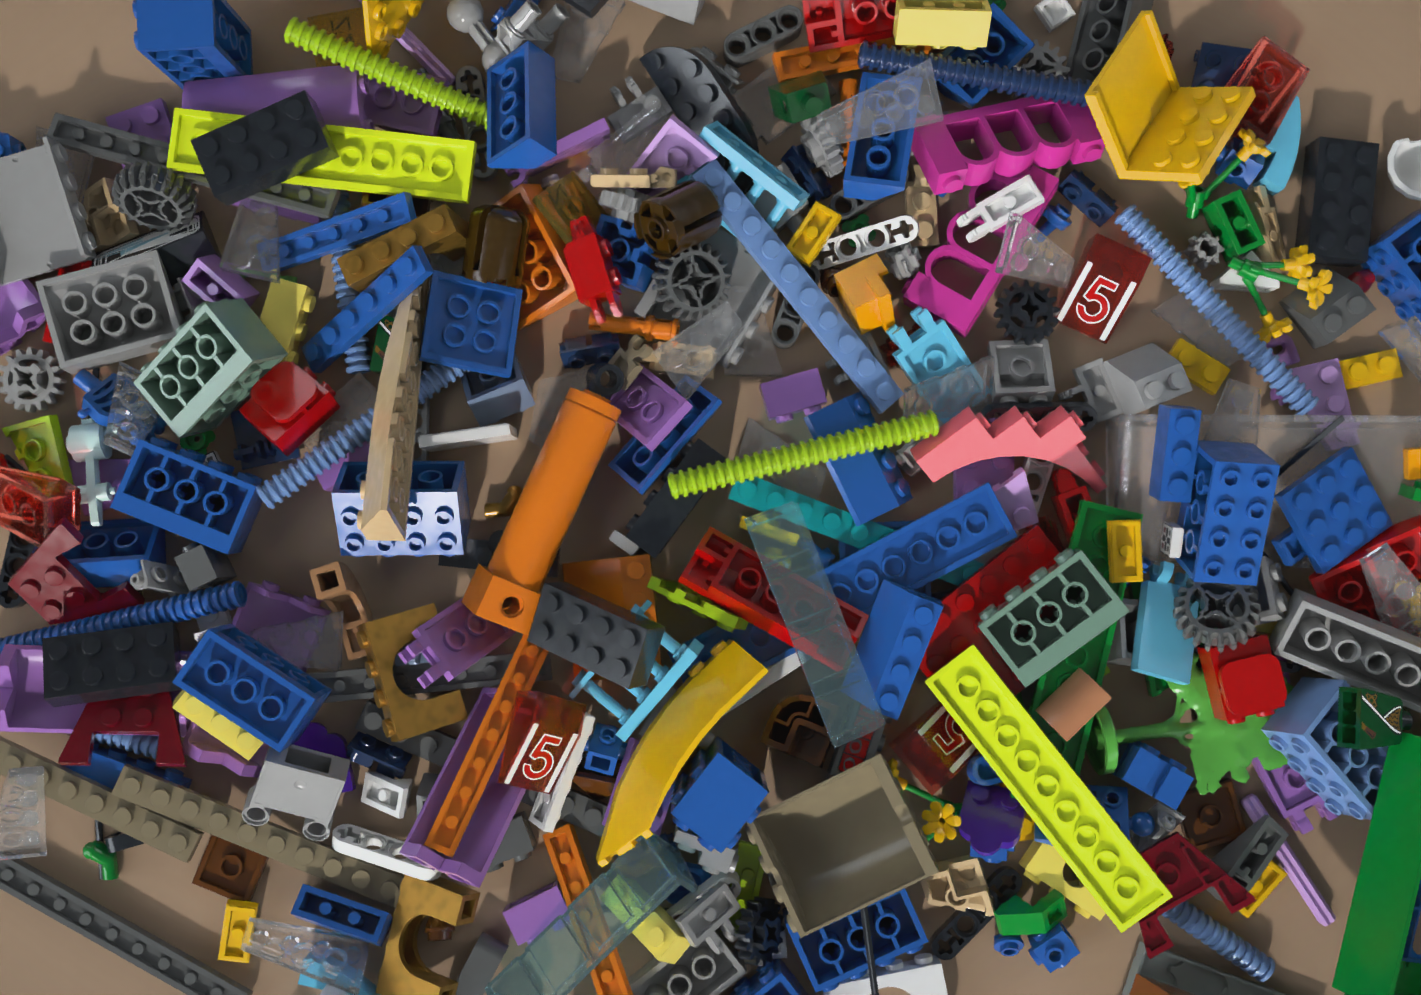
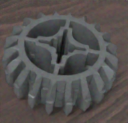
[111,161,198,232]
[651,242,732,322]
[1173,579,1261,653]

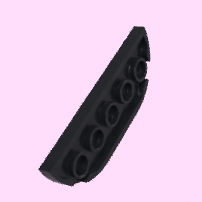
[640,46,759,195]

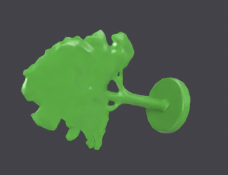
[1086,653,1294,796]

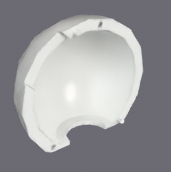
[1387,138,1421,201]

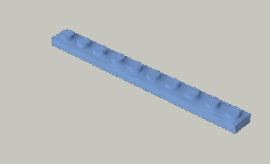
[690,159,904,414]

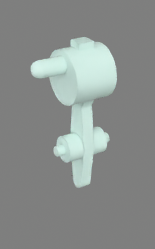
[66,418,124,527]

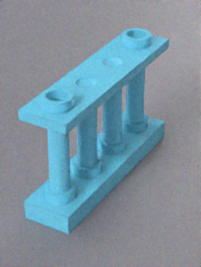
[677,121,810,237]
[568,599,704,742]

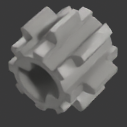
[1183,231,1225,270]
[883,242,922,280]

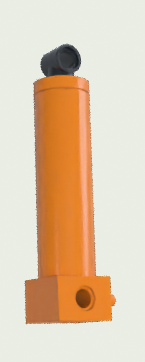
[461,363,624,636]

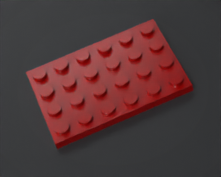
[919,524,1060,696]

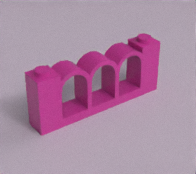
[911,96,1105,195]
[901,158,1060,338]

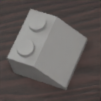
[1103,342,1193,417]

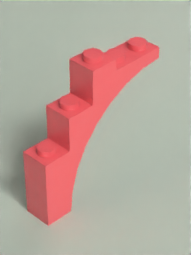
[910,405,1107,494]

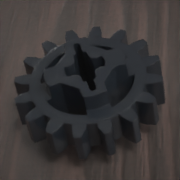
[993,280,1060,345]
[734,896,785,966]

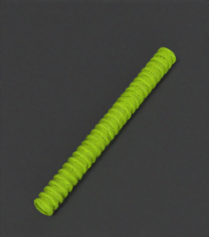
[284,16,487,131]
[667,410,939,499]

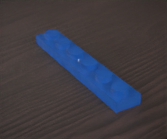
[257,192,417,275]
[301,245,434,373]

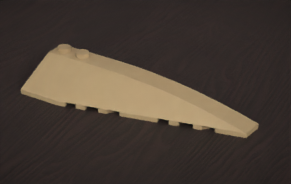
[357,254,432,541]

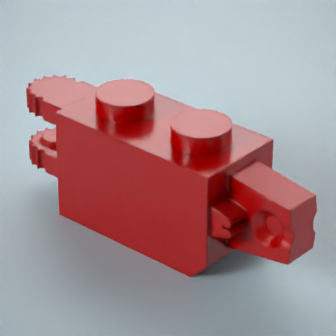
[563,215,624,324]
[1050,468,1092,545]

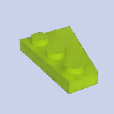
[1,414,77,508]
[647,576,749,632]

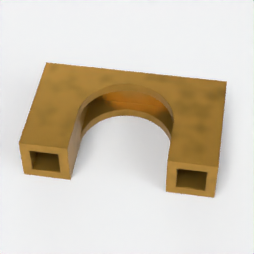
[337,204,469,293]
[356,603,468,742]
[376,875,480,995]

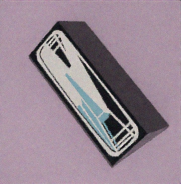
[92,211,224,287]

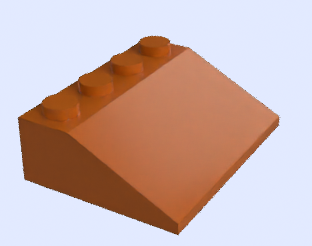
[468,184,578,332]
[562,554,663,681]

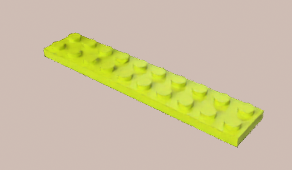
[166,108,477,204]
[924,643,1173,933]

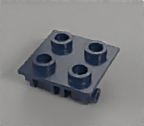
[1191,42,1262,87]
[231,410,301,470]

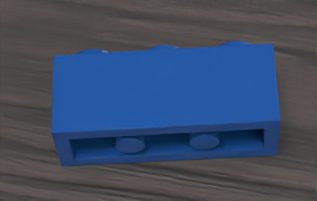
[1148,404,1202,503]
[291,884,393,947]

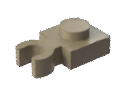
[605,334,653,391]

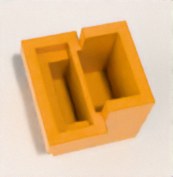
[834,253,895,335]

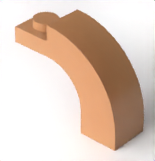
[309,561,374,661]

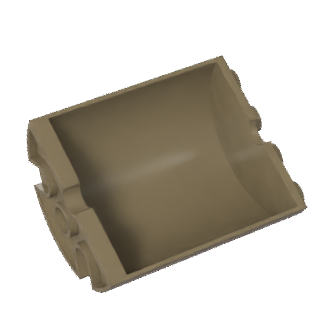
[745,754,939,938]

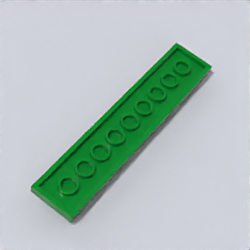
[1009,500,1143,799]

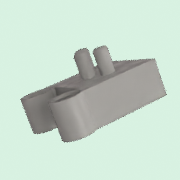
[242,745,351,841]

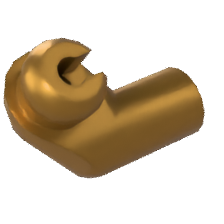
[484,485,522,518]

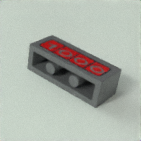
[827,699,892,776]

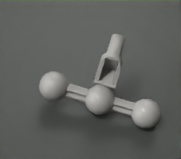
[446,0,570,73]

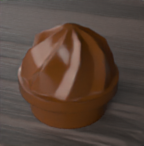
[820,266,842,297]
[424,917,455,941]

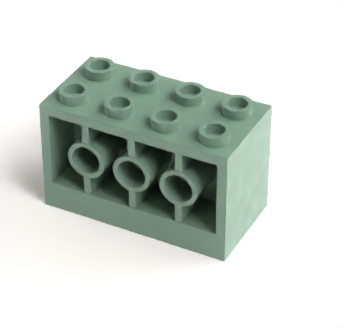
[133,298,288,439]
[977,547,1130,688]

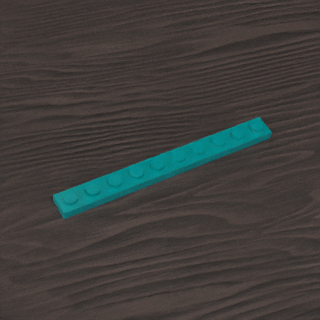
[728,477,984,586]

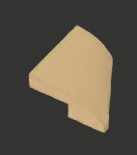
[84,177,140,253]
[920,854,995,917]

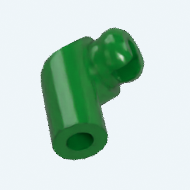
[83,840,119,880]

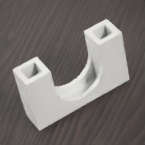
[823,953,948,995]

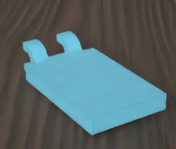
[886,306,989,424]
[1130,561,1199,685]

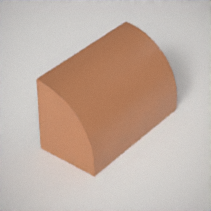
[1035,668,1112,741]

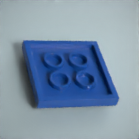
[418,270,523,378]
[1274,447,1393,574]

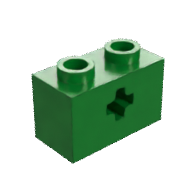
[1201,189,1266,262]

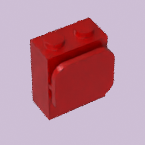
[239,361,340,457]
[1197,633,1287,724]

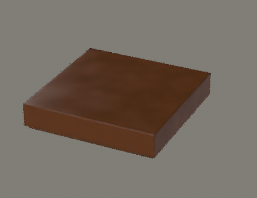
[1176,778,1246,851]
[192,835,269,902]

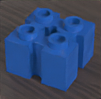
[596,214,659,293]
[1111,741,1194,810]

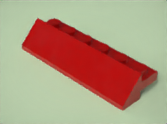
[802,0,896,53]
[678,526,869,673]

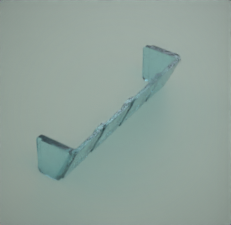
[744,501,885,748]
[485,833,698,995]

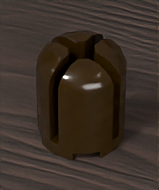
[634,180,722,259]
[462,204,530,286]

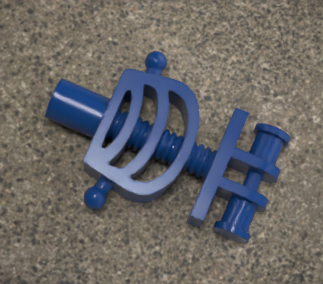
[73,369,167,449]

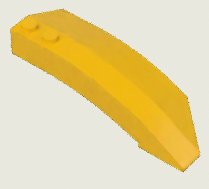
[596,639,769,868]

